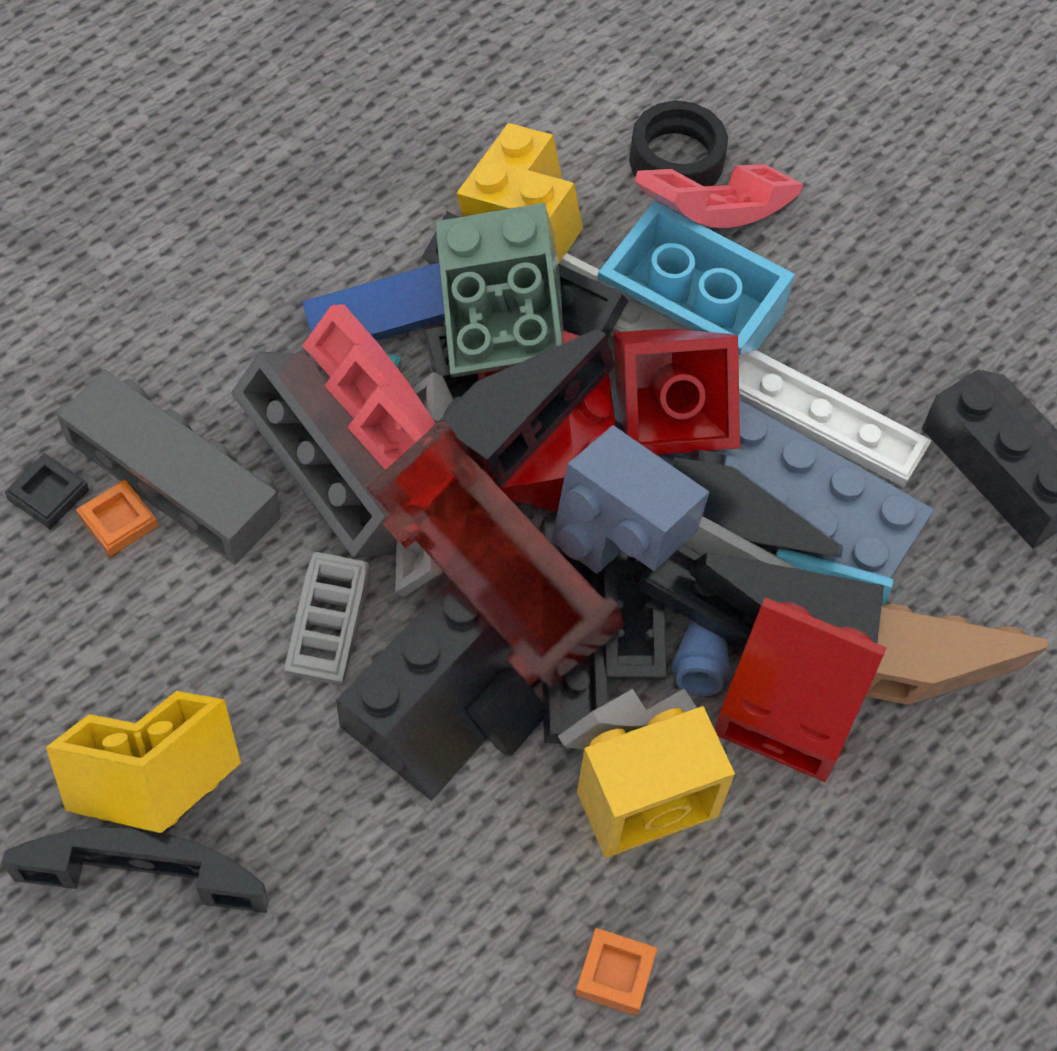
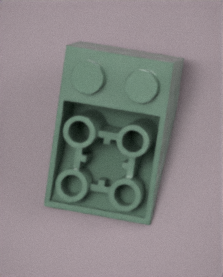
[435,203,564,377]

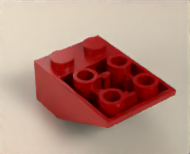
[714,597,887,783]

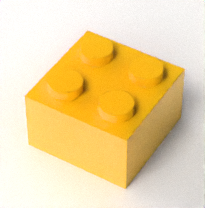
[577,706,735,858]

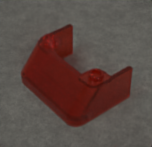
[366,418,625,686]

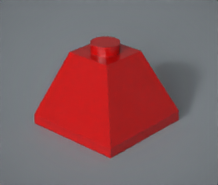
[614,329,740,455]

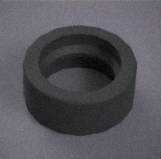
[629,100,728,186]

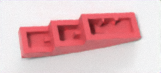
[302,304,459,509]

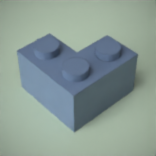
[552,425,709,574]

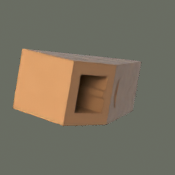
[865,604,1048,705]

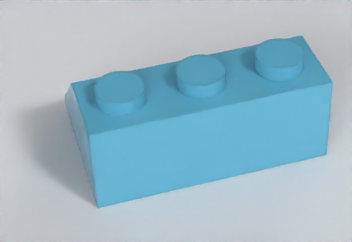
[597,201,795,355]

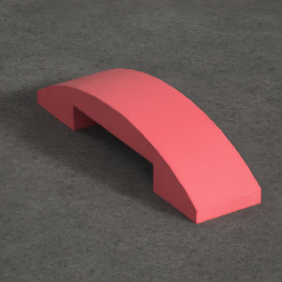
[635,164,804,228]

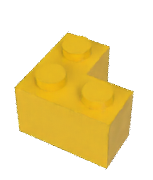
[456,123,583,264]
[46,691,241,833]

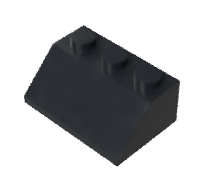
[922,369,1057,549]
[336,573,542,801]

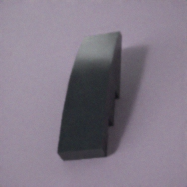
[602,552,666,680]

